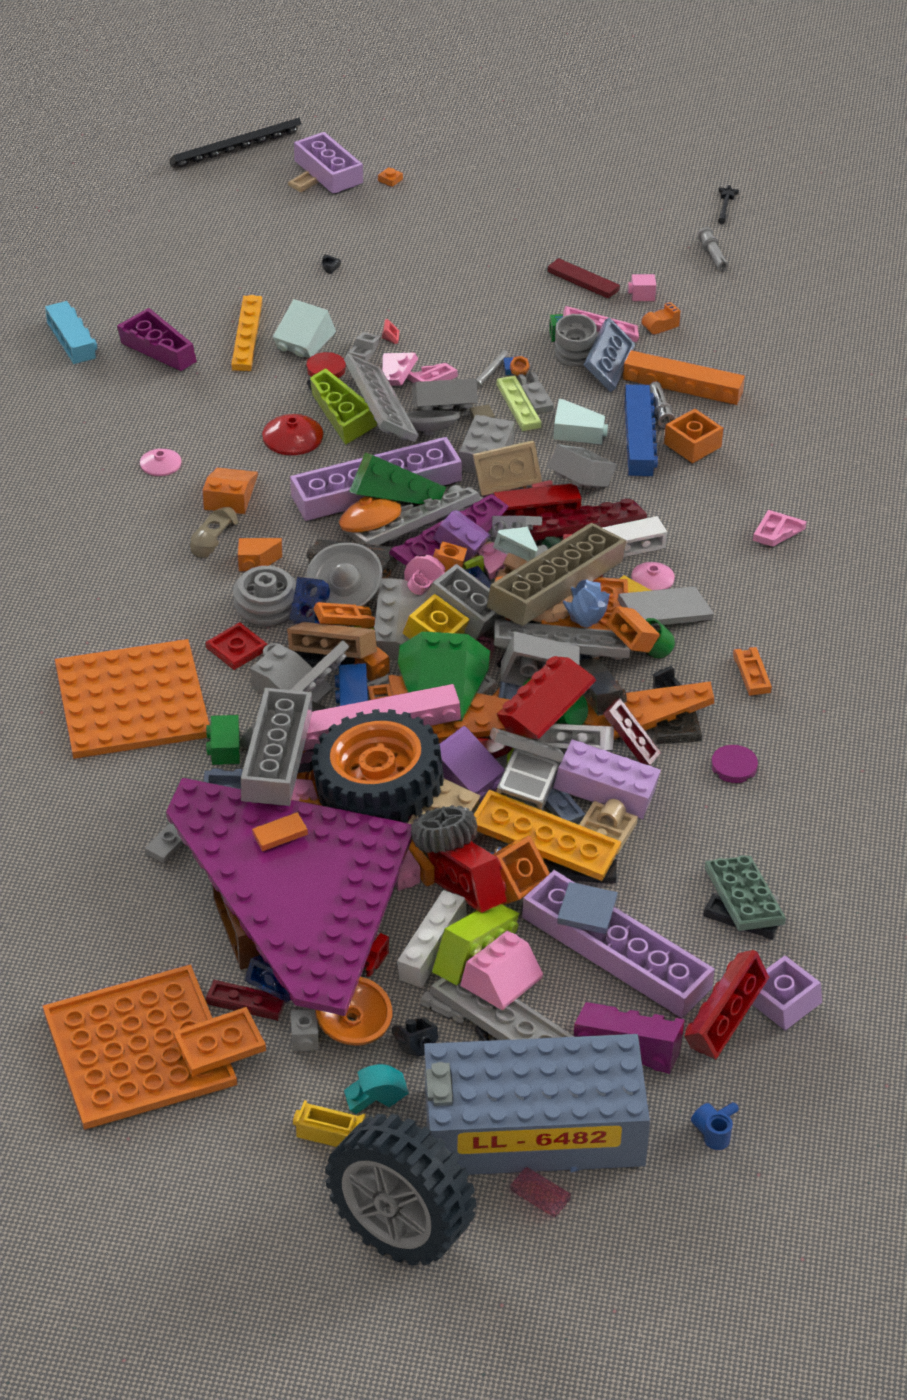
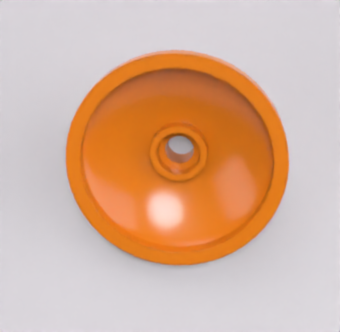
[339,496,402,532]
[315,977,393,1046]

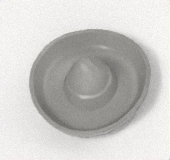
[306,543,382,606]

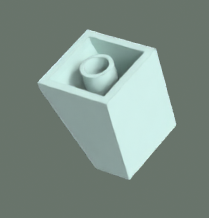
[273,299,336,358]

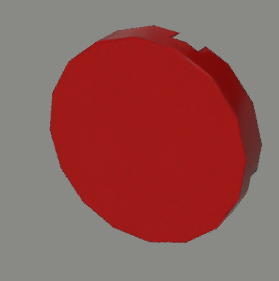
[306,352,346,378]

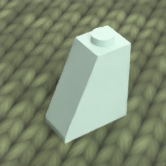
[554,399,608,444]

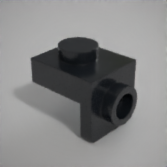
[653,666,681,689]

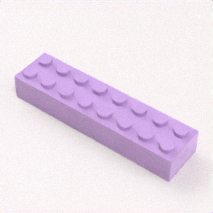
[290,437,462,521]
[522,870,715,1018]

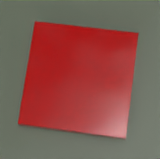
[205,622,268,670]

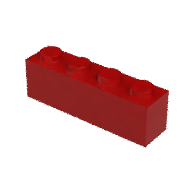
[494,483,582,516]

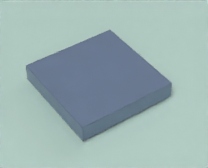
[557,882,618,934]

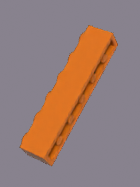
[623,350,745,405]

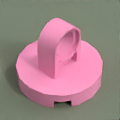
[404,555,445,595]

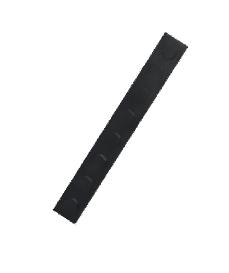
[169,117,302,167]

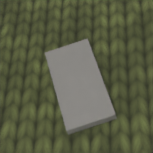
[617,586,714,626]

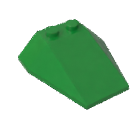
[398,631,490,721]

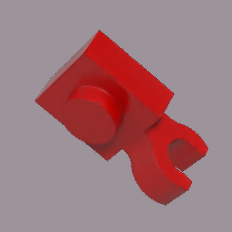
[364,933,389,977]

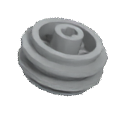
[233,566,299,626]

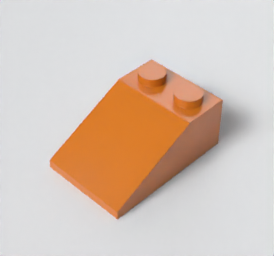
[203,467,258,514]

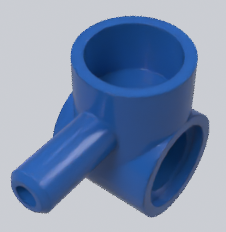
[691,1102,739,1150]

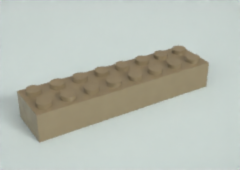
[487,523,627,626]

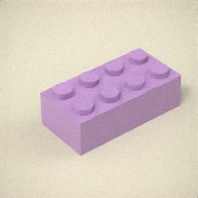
[294,132,363,194]
[553,739,661,819]

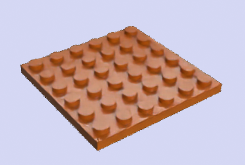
[55,639,209,759]
[42,964,237,1130]

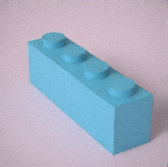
[45,301,97,364]

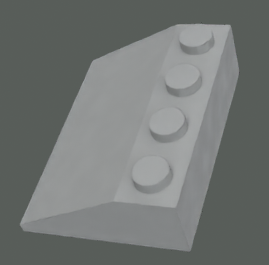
[374,578,429,661]

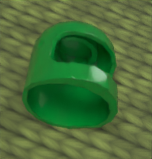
[645,618,675,659]

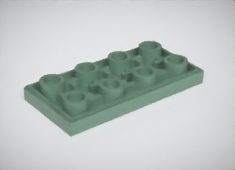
[704,855,786,931]

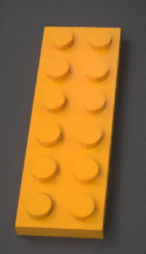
[474,790,621,881]

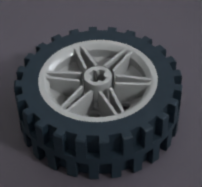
[325,1114,476,1266]

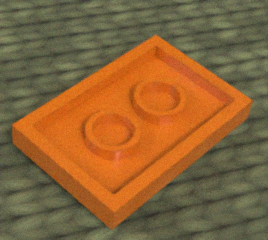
[173,1007,266,1076]

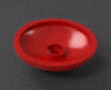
[262,414,323,455]

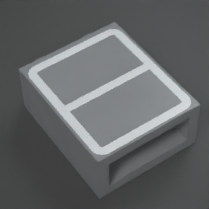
[497,748,560,811]

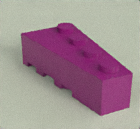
[573,1002,685,1074]

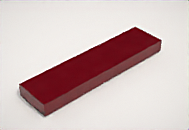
[547,258,620,299]

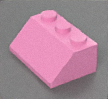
[460,931,543,1010]

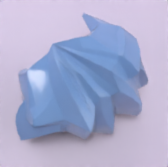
[563,579,610,628]

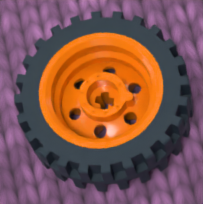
[312,709,444,822]

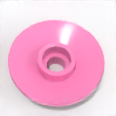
[140,449,181,476]
[631,562,675,591]

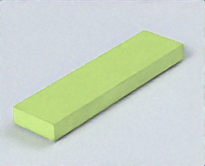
[497,376,542,431]

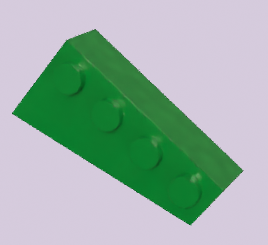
[349,453,446,504]

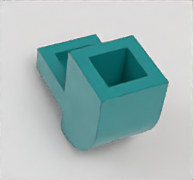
[344,1064,409,1114]

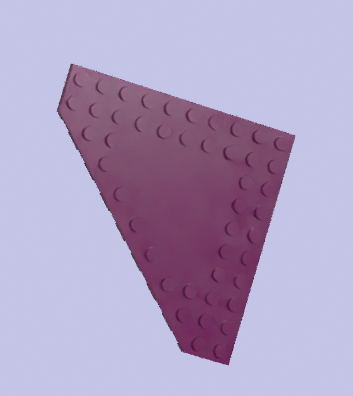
[166,778,412,1016]

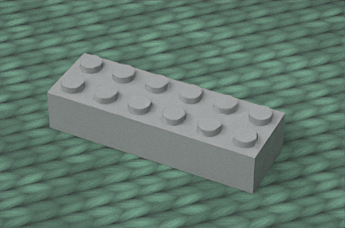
[241,688,312,806]

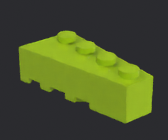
[310,368,377,445]
[432,904,520,985]

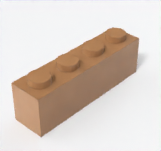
[287,622,377,658]

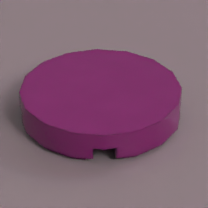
[711,745,758,783]

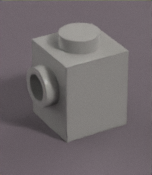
[291,1009,319,1051]

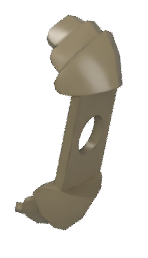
[190,507,239,558]

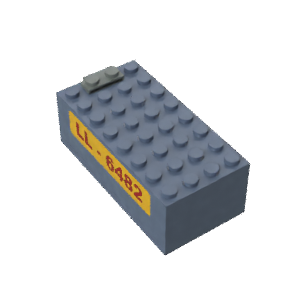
[424,1034,650,1175]

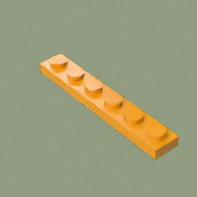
[231,295,263,371]

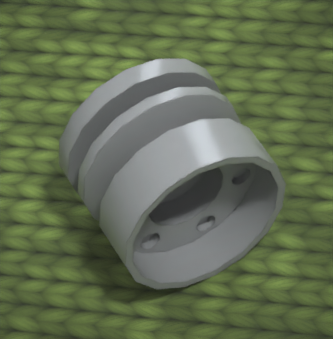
[554,314,597,367]

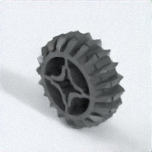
[411,805,478,853]

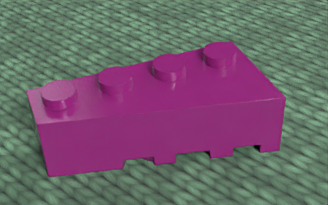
[117,308,197,371]

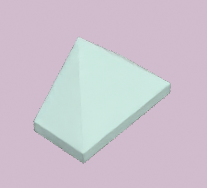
[493,527,538,561]

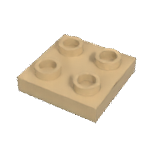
[579,799,638,854]

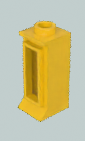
[293,1100,366,1147]

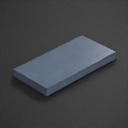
[584,318,635,392]

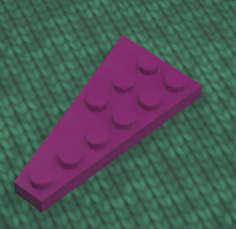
[389,494,509,566]

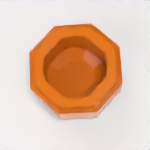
[510,356,530,376]

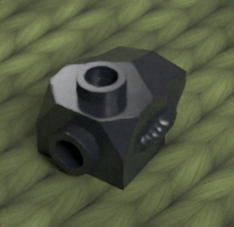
[391,1017,438,1056]

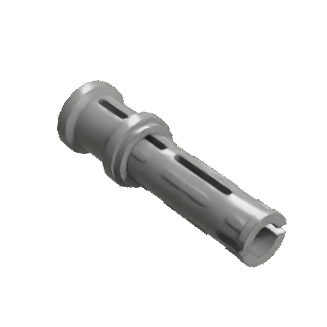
[697,227,729,272]
[650,382,676,429]

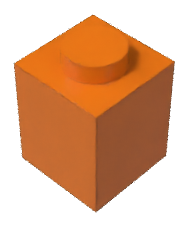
[355,647,390,681]

